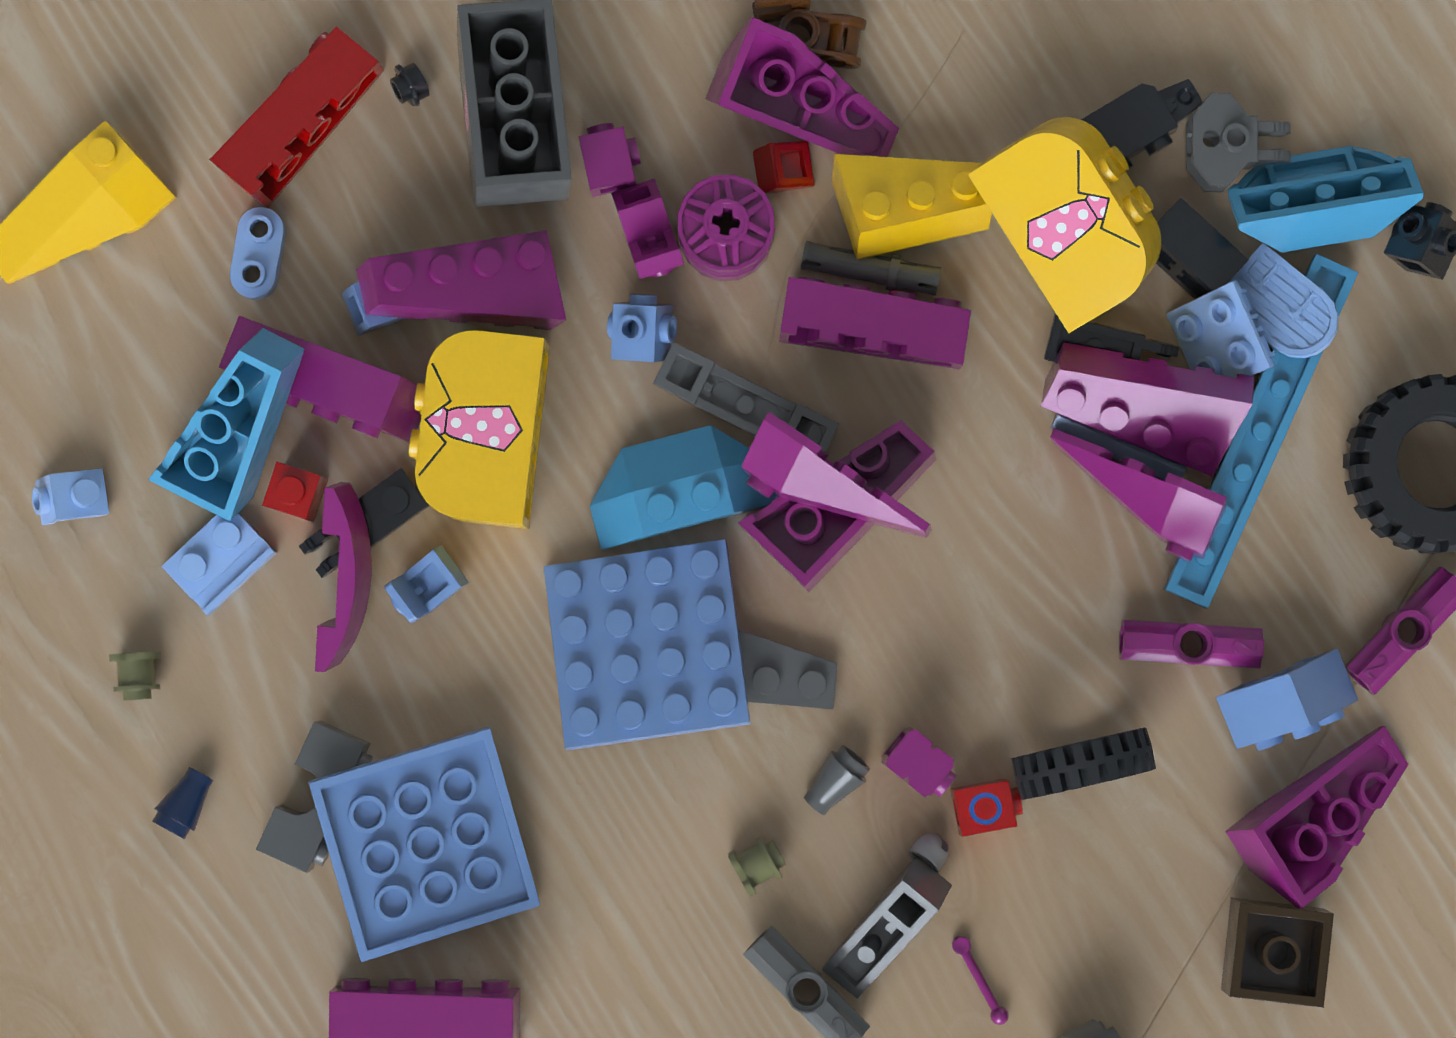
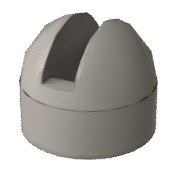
[908,833,949,873]

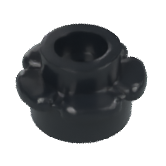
[390,63,430,106]

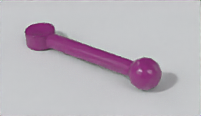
[952,936,1009,1025]

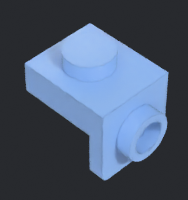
[32,468,109,525]

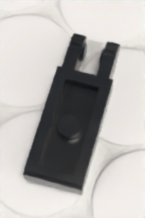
[1044,313,1180,362]
[299,468,429,578]

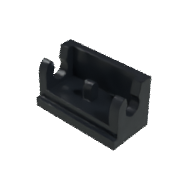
[1156,198,1249,299]

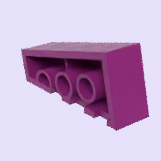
[779,277,971,369]
[1041,343,1254,477]
[738,420,936,592]

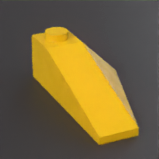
[0,120,176,284]

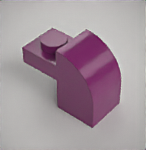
[611,178,684,279]

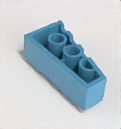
[148,328,305,521]

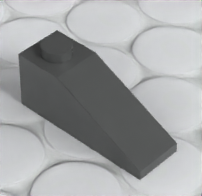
[822,855,952,999]

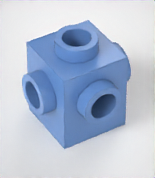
[607,294,677,362]

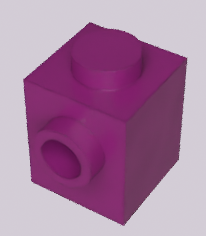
[578,123,641,198]

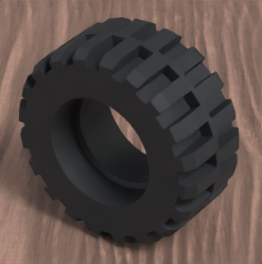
[1343,374,1456,554]

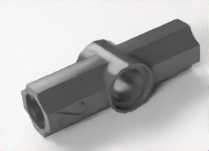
[743,925,870,1038]

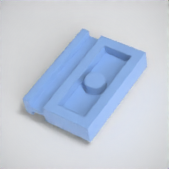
[161,512,277,615]

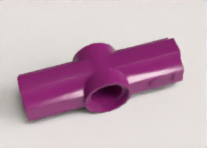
[1345,566,1456,695]
[1118,619,1264,669]

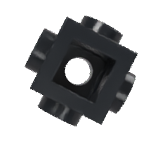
[1384,202,1456,280]

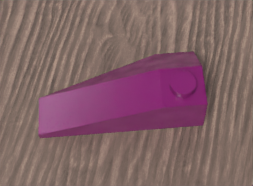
[705,16,899,157]
[1050,428,1227,562]

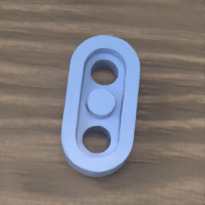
[230,207,286,300]

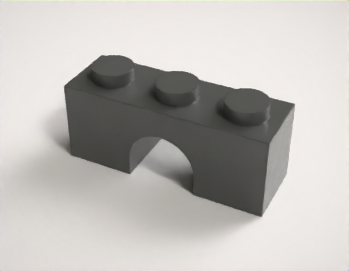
[256,720,373,873]

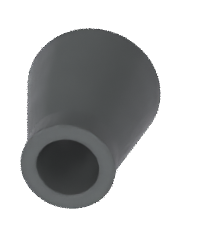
[804,745,870,815]

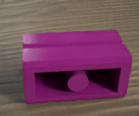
[881,727,957,797]

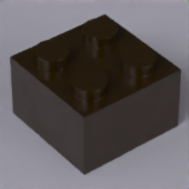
[1221,897,1334,1008]

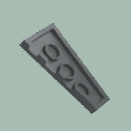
[739,630,837,709]

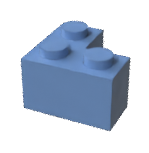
[1216,648,1358,751]

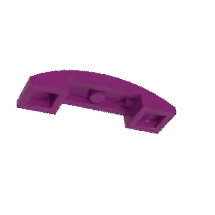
[315,481,372,672]

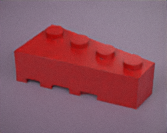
[209,26,384,208]

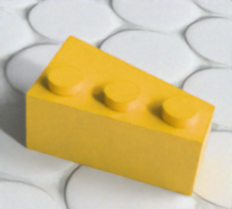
[831,154,992,260]

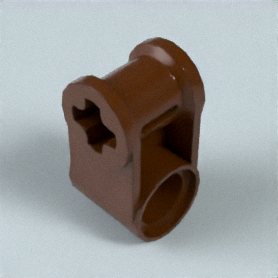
[779,9,867,69]

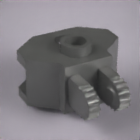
[1186,93,1291,192]

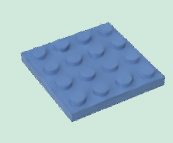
[544,539,751,750]
[308,726,540,962]

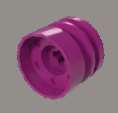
[677,174,775,281]

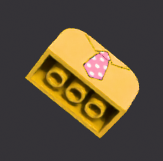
[968,117,1161,333]
[409,330,550,529]

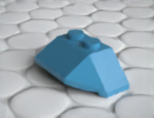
[1228,146,1424,252]
[590,425,777,551]

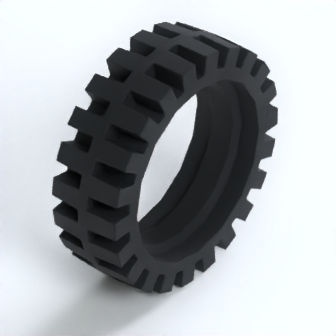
[1011,727,1156,800]

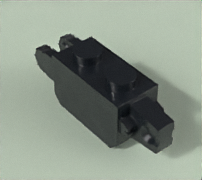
[1081,79,1203,169]

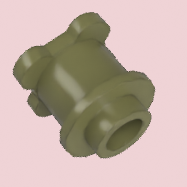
[109,651,161,700]
[728,837,786,896]

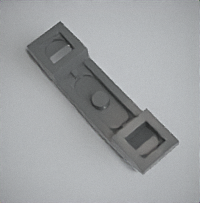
[653,342,839,453]

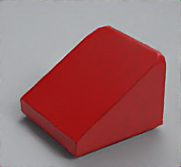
[753,141,815,194]

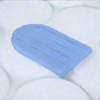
[1227,243,1339,358]

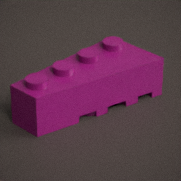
[356,230,566,330]
[219,316,421,443]
[329,978,520,1038]

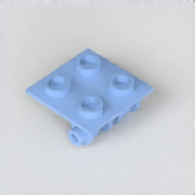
[1166,281,1275,378]

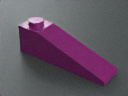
[741,412,932,538]
[1225,726,1409,908]

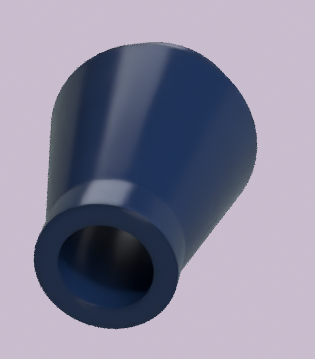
[152,767,214,840]

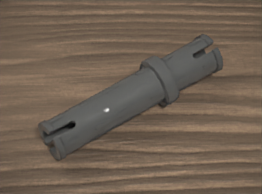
[801,240,942,296]

